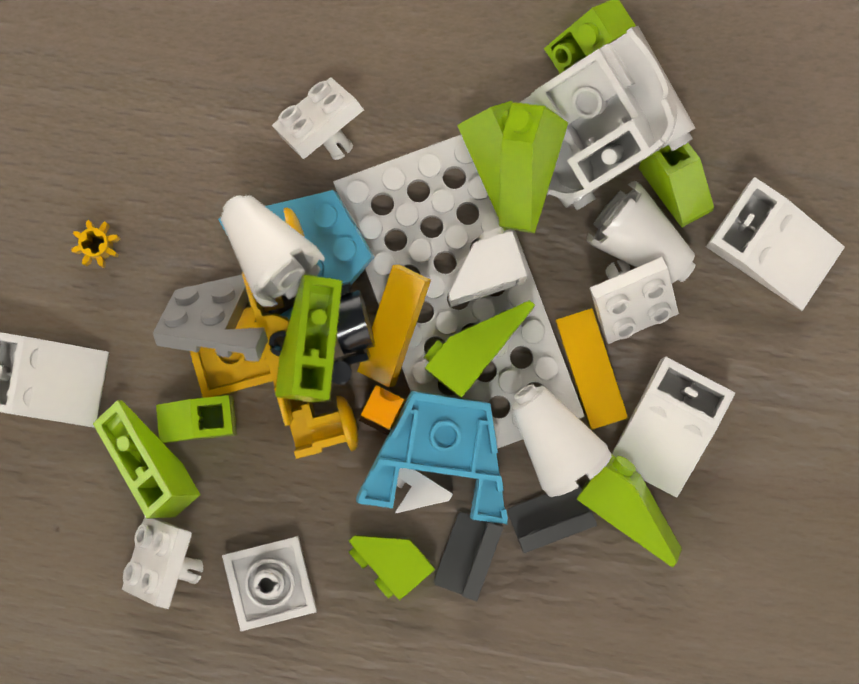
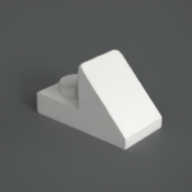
[395,468,453,513]

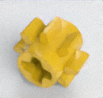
[71,220,120,268]

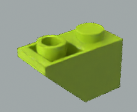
[544,0,636,74]
[638,143,714,228]
[156,395,237,443]
[348,535,435,601]

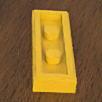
[357,265,431,388]
[555,308,628,430]

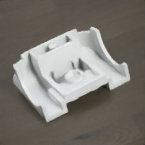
[520,26,695,211]

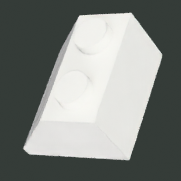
[448,227,527,307]

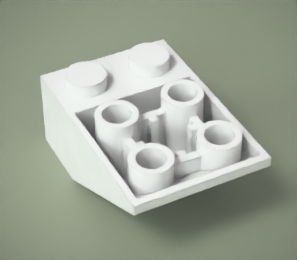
[706,177,845,311]
[0,332,109,428]
[612,356,735,498]

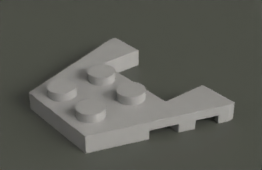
[153,275,285,361]

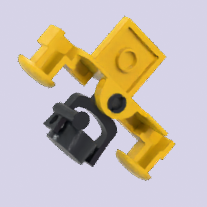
[190,208,375,459]

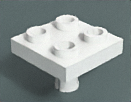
[272,77,364,160]
[590,257,679,344]
[122,516,203,609]
[222,536,317,631]

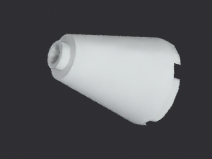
[587,181,696,283]
[221,195,324,307]
[512,384,611,497]

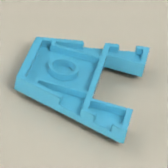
[218,190,375,319]
[356,390,508,524]

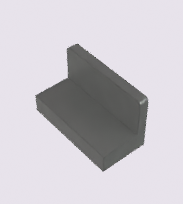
[507,483,597,553]
[434,512,504,602]

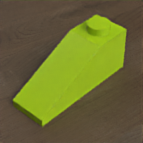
[457,101,513,231]
[499,102,568,233]
[275,274,342,402]
[424,300,535,398]
[93,400,201,519]
[577,454,682,568]

